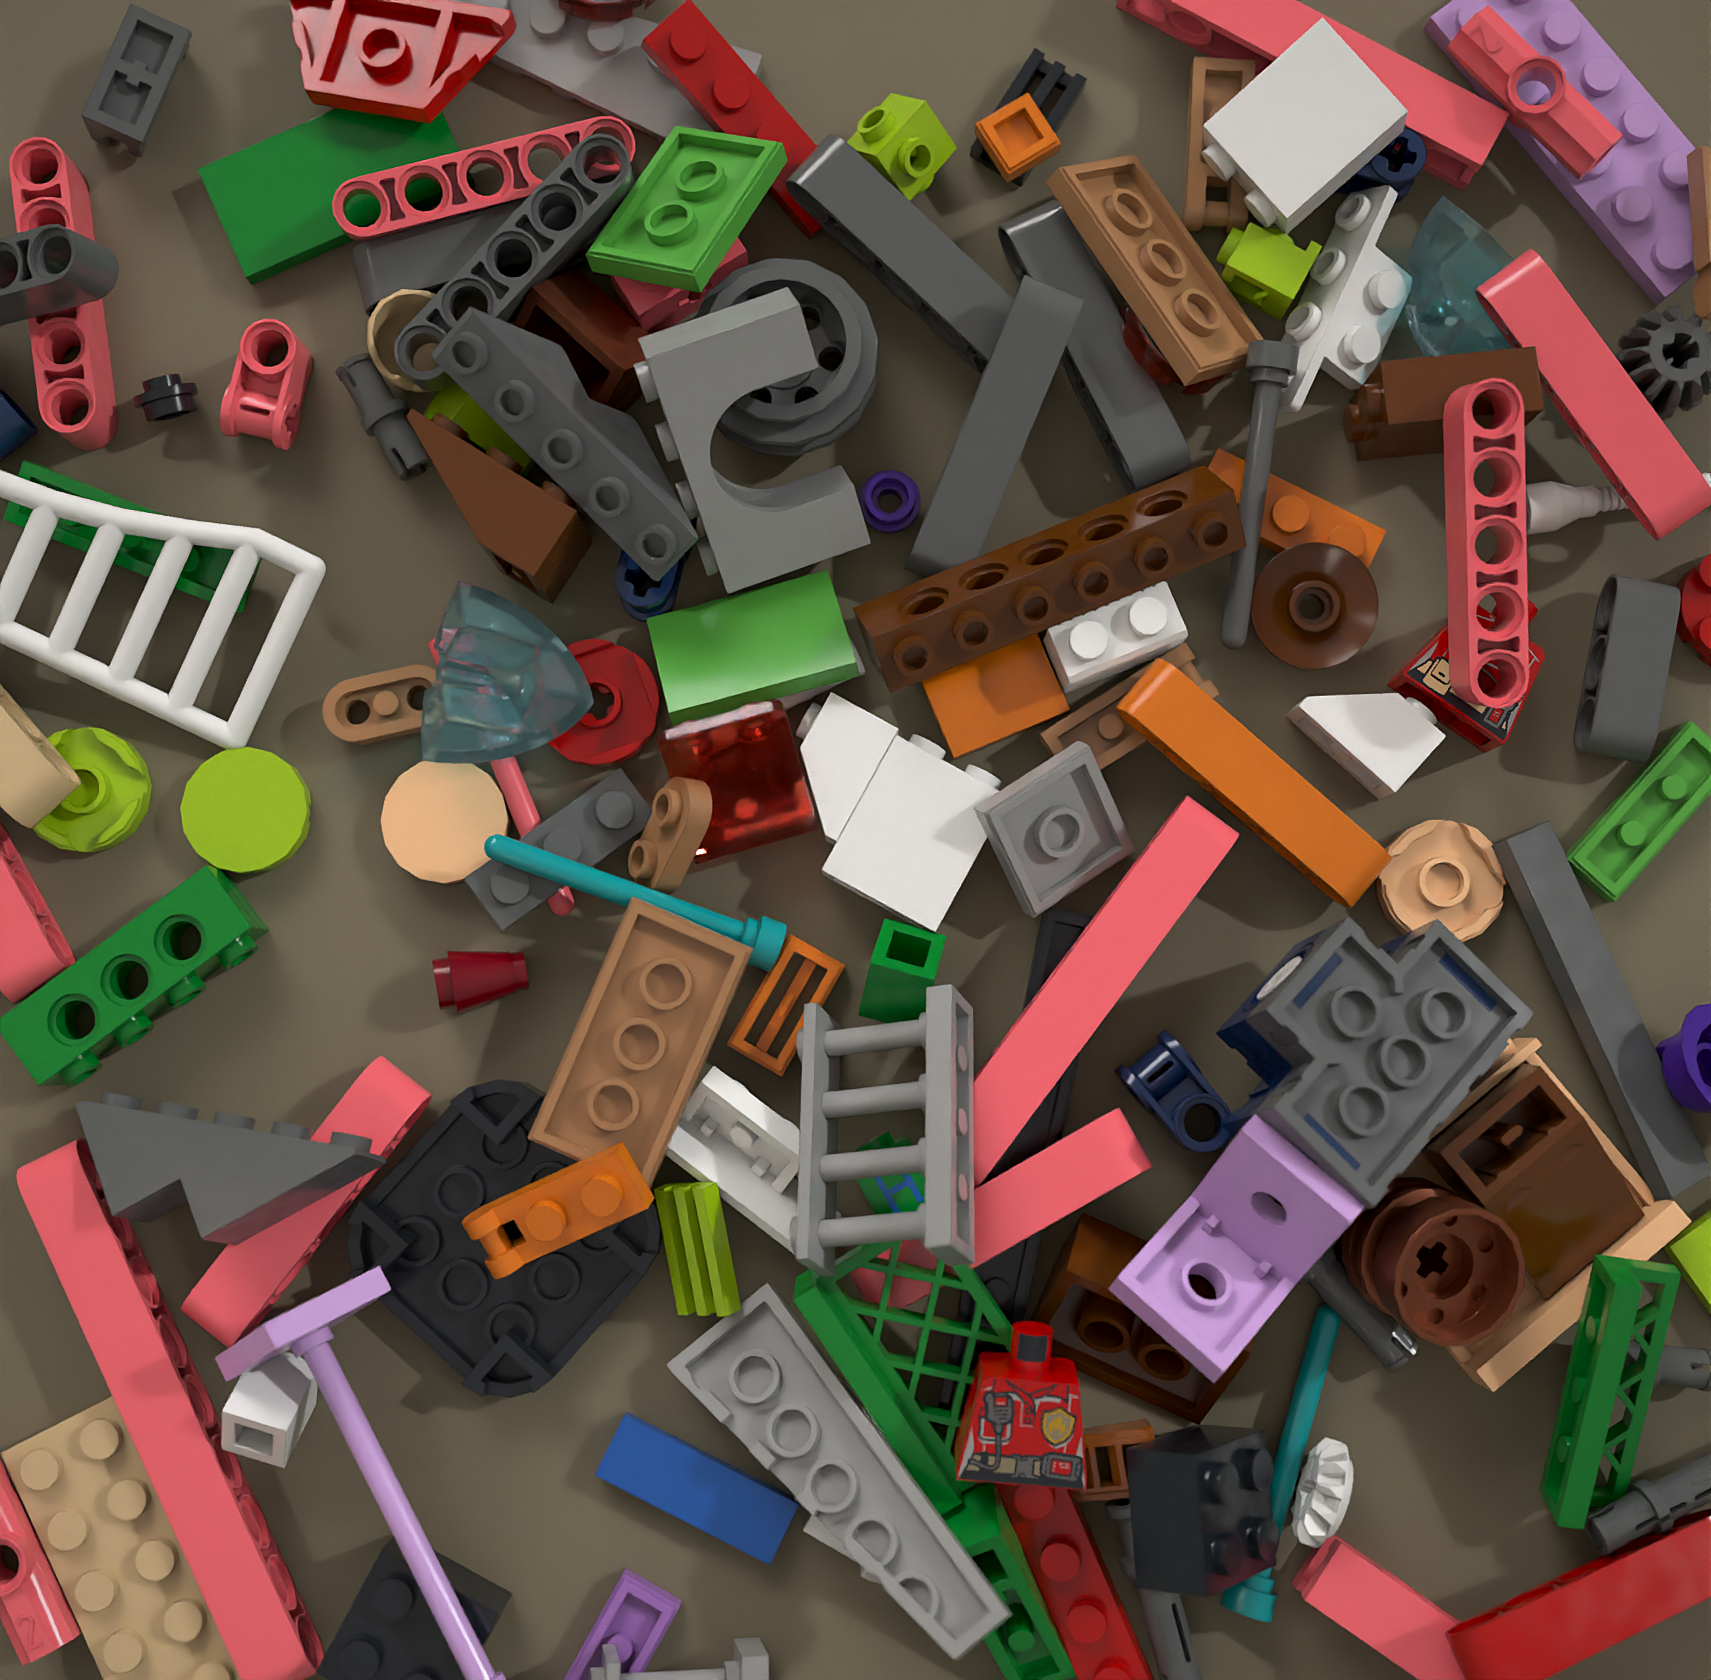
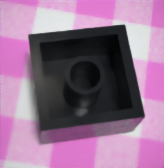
[1125,1424,1279,1598]
[315,1537,513,1680]

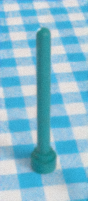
[484,834,787,972]
[1220,1304,1341,1622]

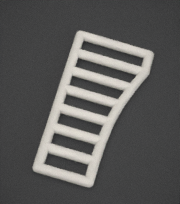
[0,470,326,750]

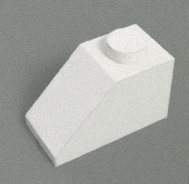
[796,692,899,846]
[1286,693,1446,800]

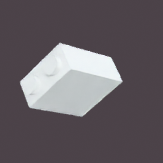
[1202,17,1408,234]
[822,734,1002,932]

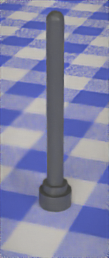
[1221,340,1300,650]

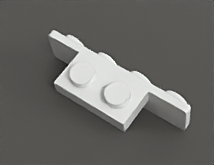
[1252,185,1415,413]
[665,1066,842,1254]

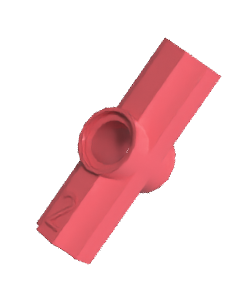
[1446,5,1623,180]
[0,1458,82,1666]

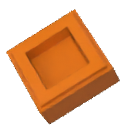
[974,93,1061,183]

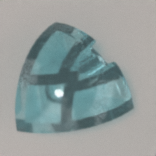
[1404,195,1515,357]
[421,581,594,764]

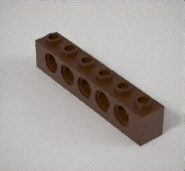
[852,465,1247,693]

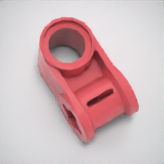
[220,319,313,450]

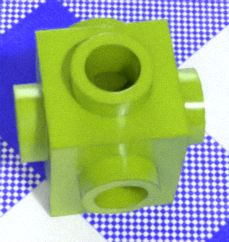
[847,93,957,201]

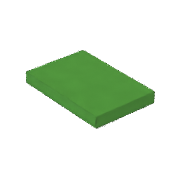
[585,126,788,293]
[646,570,859,726]

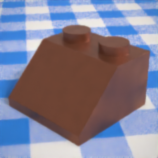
[512,268,650,413]

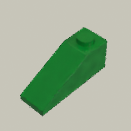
[941,1482,1077,1680]

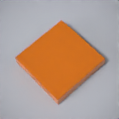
[919,633,1070,761]

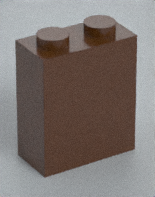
[1343,346,1544,461]

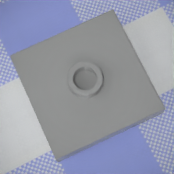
[974,741,1135,918]

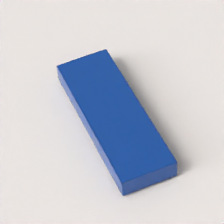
[595,1411,800,1565]

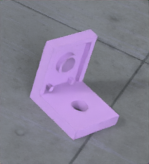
[1108,1114,1365,1383]

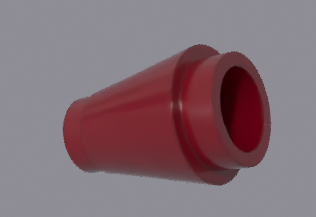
[432,951,529,1014]

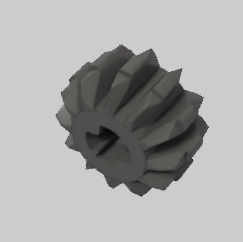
[1615,304,1711,417]

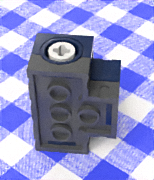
[1216,916,1535,1210]

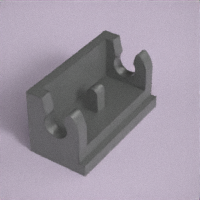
[81,3,192,157]

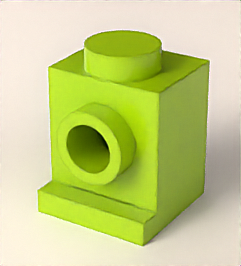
[1215,222,1323,321]

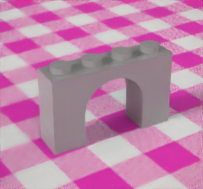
[633,287,871,594]

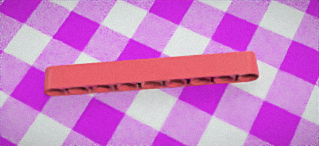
[16,1138,325,1680]

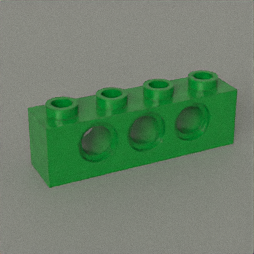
[0,865,269,1088]

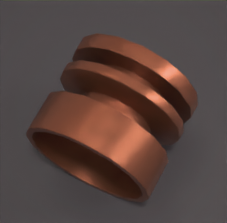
[1341,1177,1525,1347]

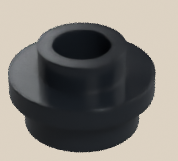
[133,374,199,422]

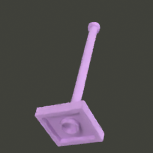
[215,1266,506,1680]

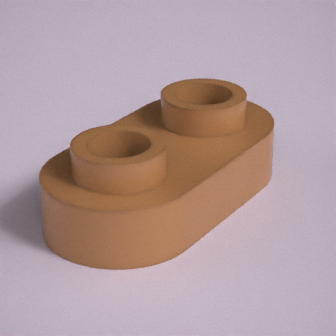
[322,664,453,745]
[628,777,712,895]

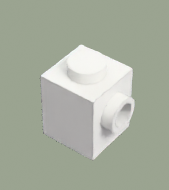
[221,1352,318,1468]

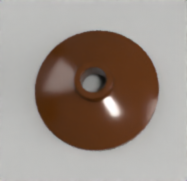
[1250,542,1379,670]

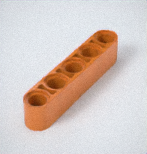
[1115,658,1392,909]

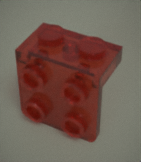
[657,700,819,864]

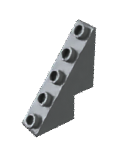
[431,307,699,582]
[75,1092,386,1245]

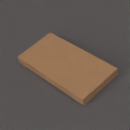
[1046,154,1264,386]
[527,897,754,1189]

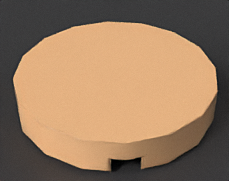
[380,757,511,885]
[1376,820,1506,942]

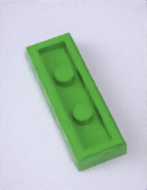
[1565,720,1711,903]

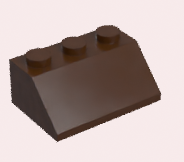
[1030,1213,1256,1425]

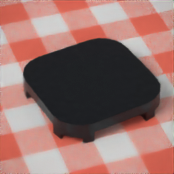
[347,1079,663,1398]

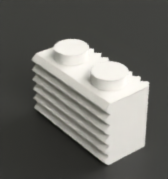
[1042,581,1188,695]

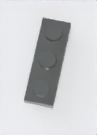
[463,768,652,933]

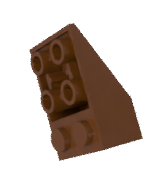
[406,409,593,604]
[1421,1064,1645,1299]

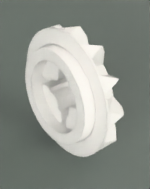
[1291,1437,1353,1548]

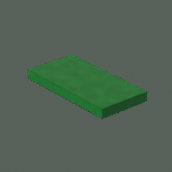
[197,108,476,285]

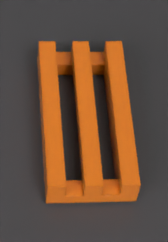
[726,934,845,1077]

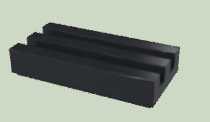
[969,48,1087,187]

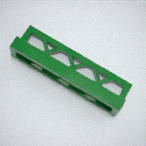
[1539,1254,1681,1530]

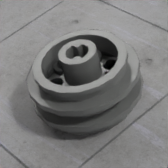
[694,258,878,457]

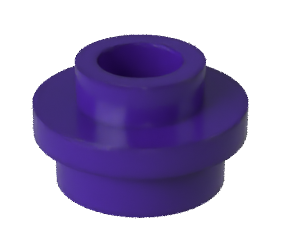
[858,470,921,533]

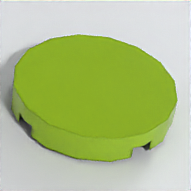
[32,727,152,853]
[180,747,312,874]

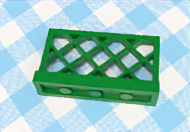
[793,1210,1012,1515]

